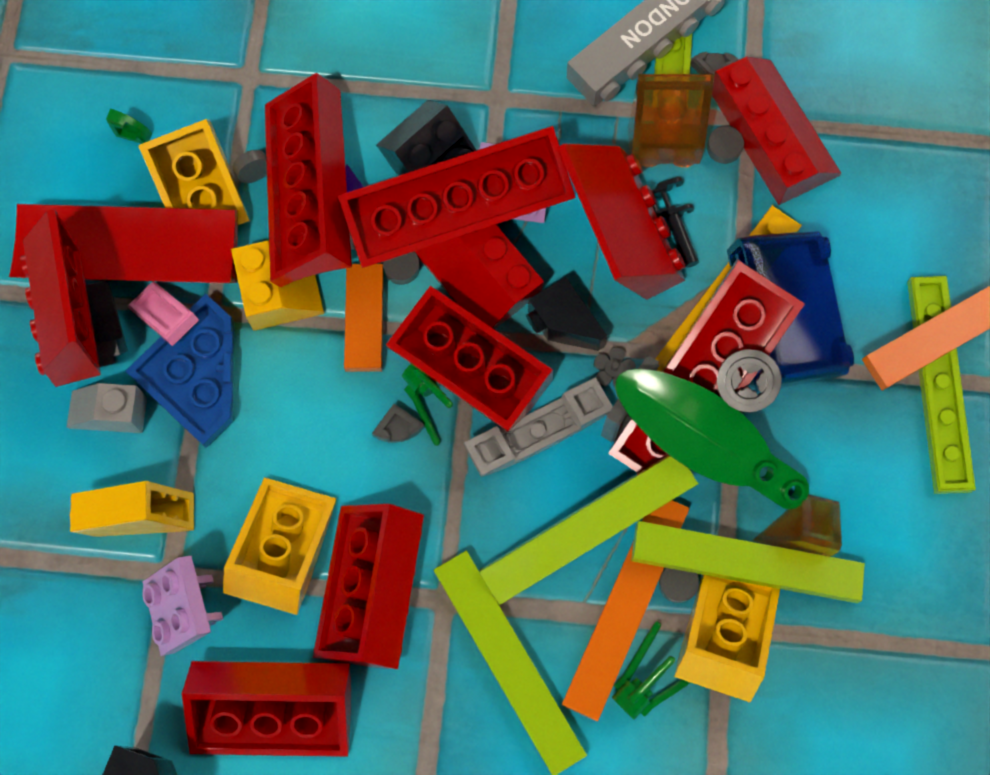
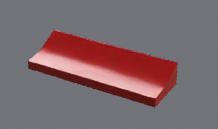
[265,73,352,287]
[337,126,576,268]
[9,204,238,283]
[608,259,805,473]

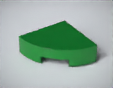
[106,108,152,144]

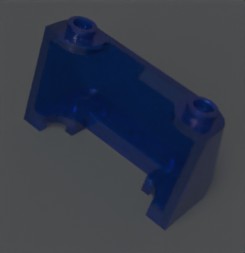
[727,231,854,392]

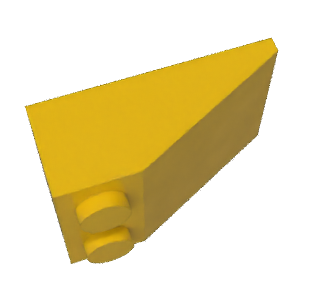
[138,119,250,225]
[223,477,336,615]
[674,575,780,702]

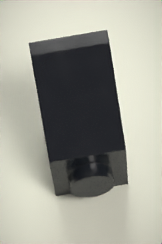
[526,277,607,351]

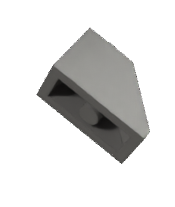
[67,383,147,433]

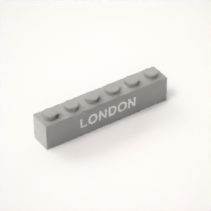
[567,0,725,107]

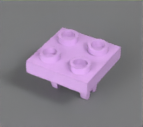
[142,556,223,656]

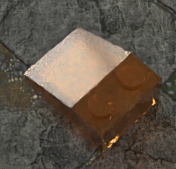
[628,74,714,167]

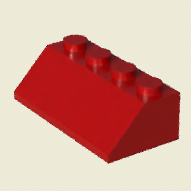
[709,56,841,205]
[20,209,101,387]
[414,224,544,329]
[386,286,553,432]
[313,504,424,670]
[182,661,351,757]

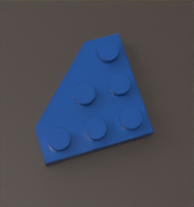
[125,294,234,448]

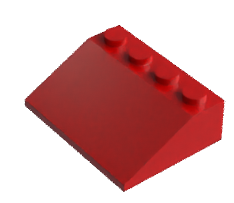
[557,144,686,300]

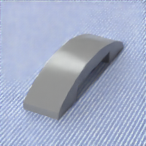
[463,377,613,477]

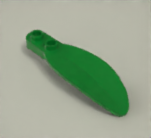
[615,368,809,509]

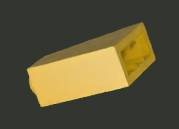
[70,481,194,537]

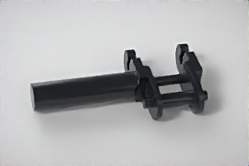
[652,177,699,268]

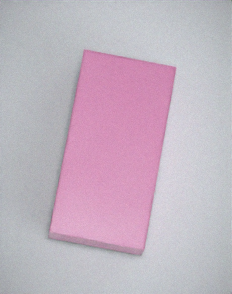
[127,281,199,346]

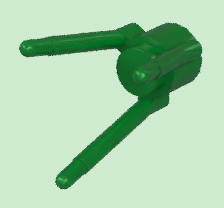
[402,364,486,446]
[611,621,691,720]

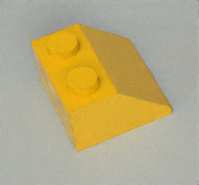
[231,241,324,331]

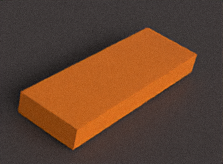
[344,264,384,372]

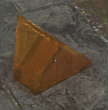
[752,494,842,557]

